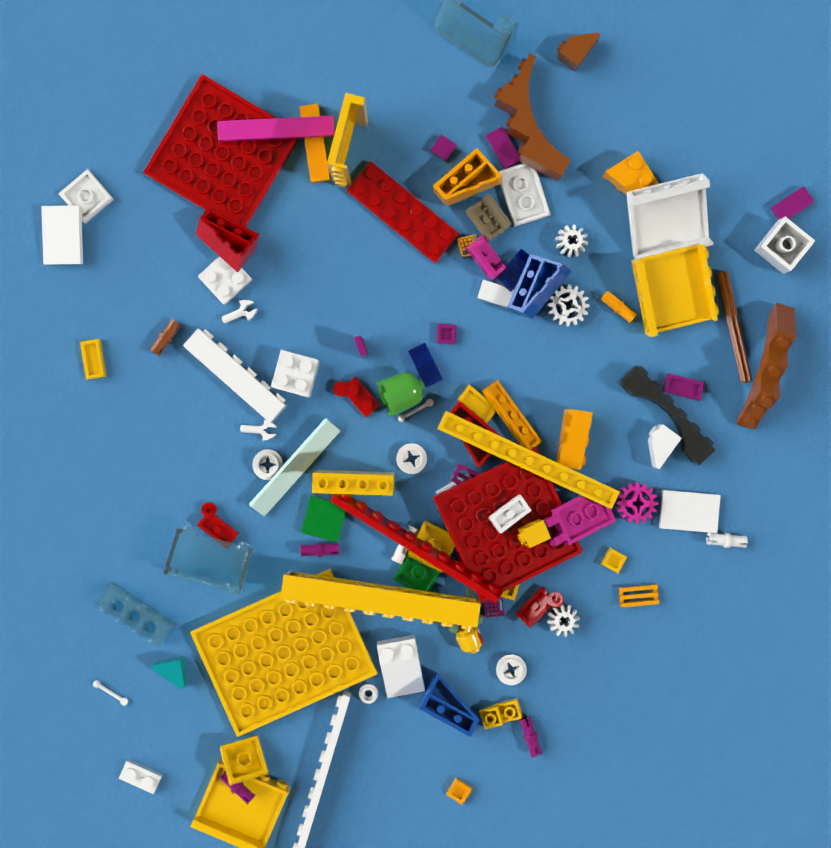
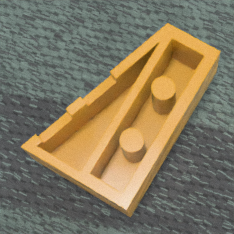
[433,148,503,207]
[602,151,659,196]
[556,409,593,470]

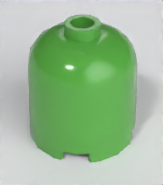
[376,371,425,417]

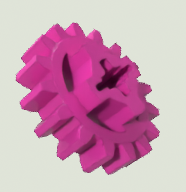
[615,482,658,524]

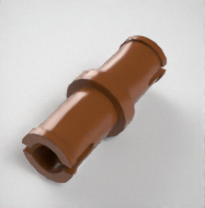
[149,318,182,356]

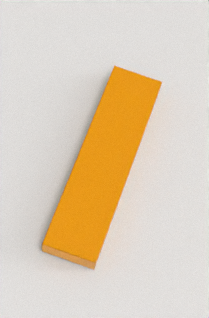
[299,104,330,183]
[482,380,542,450]

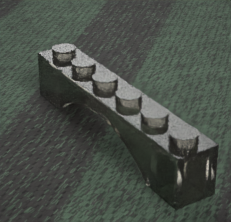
[617,365,716,466]

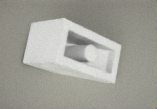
[648,424,682,469]

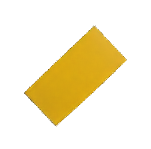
[479,698,523,729]

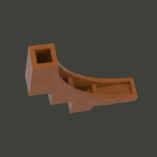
[494,53,571,182]
[736,303,796,430]

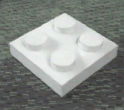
[198,256,252,305]

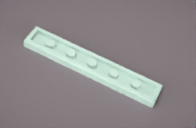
[249,418,340,517]

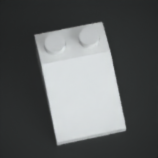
[377,634,425,698]

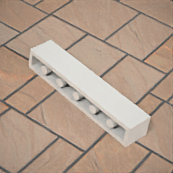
[183,329,287,423]

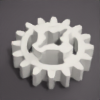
[547,284,590,327]

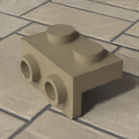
[466,194,511,242]

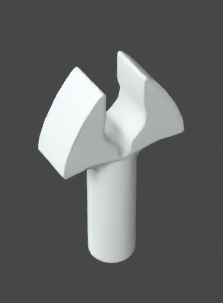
[222,300,258,323]
[240,420,277,441]

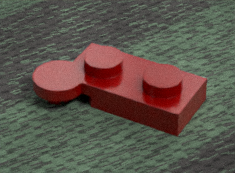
[333,377,380,418]
[197,502,239,549]
[516,586,564,629]

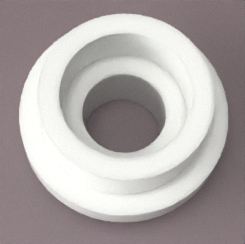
[359,684,378,704]

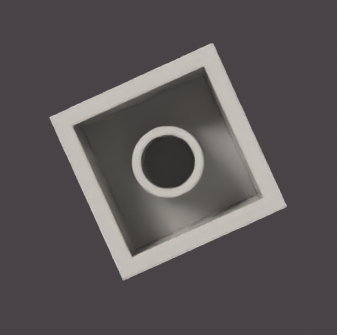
[754,217,815,274]
[271,350,320,398]

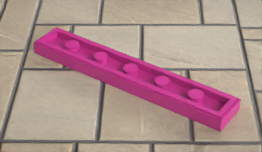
[217,116,335,142]

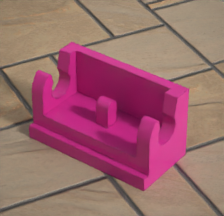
[466,235,506,280]

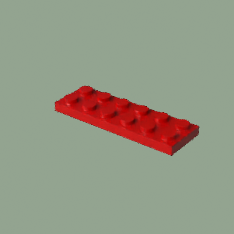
[346,161,459,264]

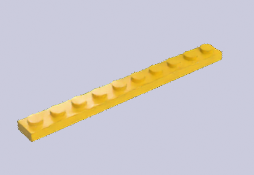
[437,411,620,509]

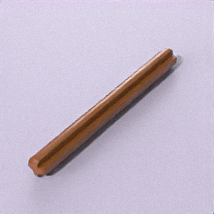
[717,271,752,383]

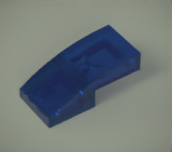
[496,249,529,292]
[408,343,443,388]

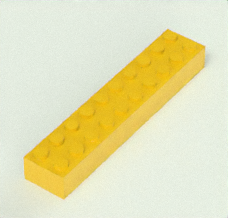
[280,571,481,630]

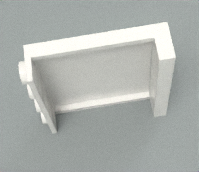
[626,173,713,259]

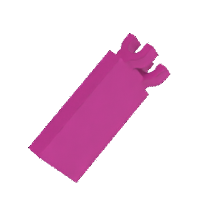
[543,495,616,546]

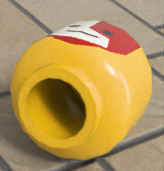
[456,627,484,654]

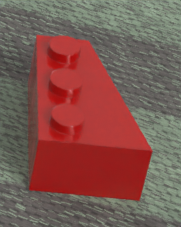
[196,208,260,272]
[449,401,502,468]

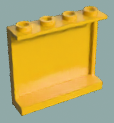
[327,93,368,187]
[631,243,719,337]
[312,470,395,496]
[190,757,291,848]

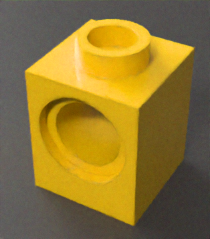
[517,519,551,548]

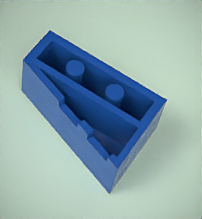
[507,254,572,319]
[417,672,480,737]

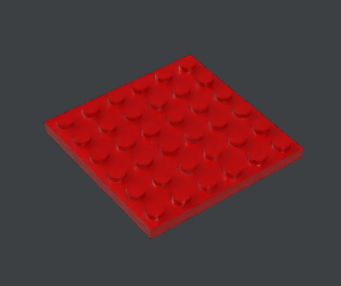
[143,74,299,227]
[432,448,583,603]

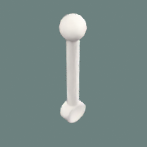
[398,399,434,422]
[93,680,129,706]

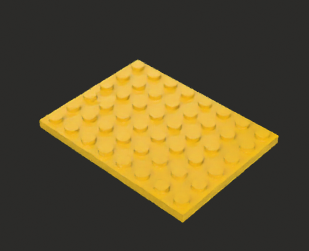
[190,568,378,737]

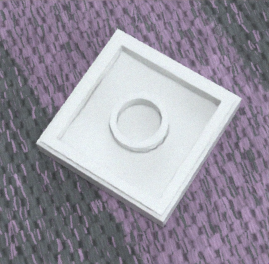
[58,169,114,224]

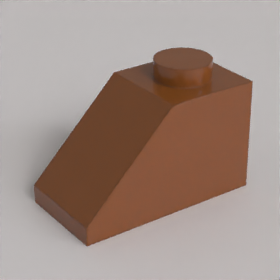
[557,32,601,72]

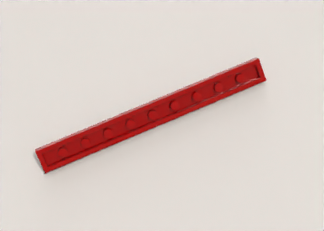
[330,494,504,604]

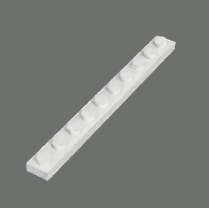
[293,691,351,848]

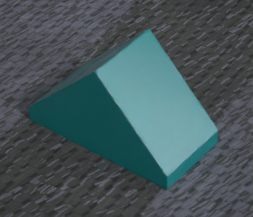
[151,656,188,690]

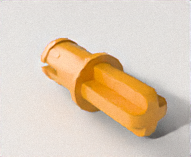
[601,291,637,323]

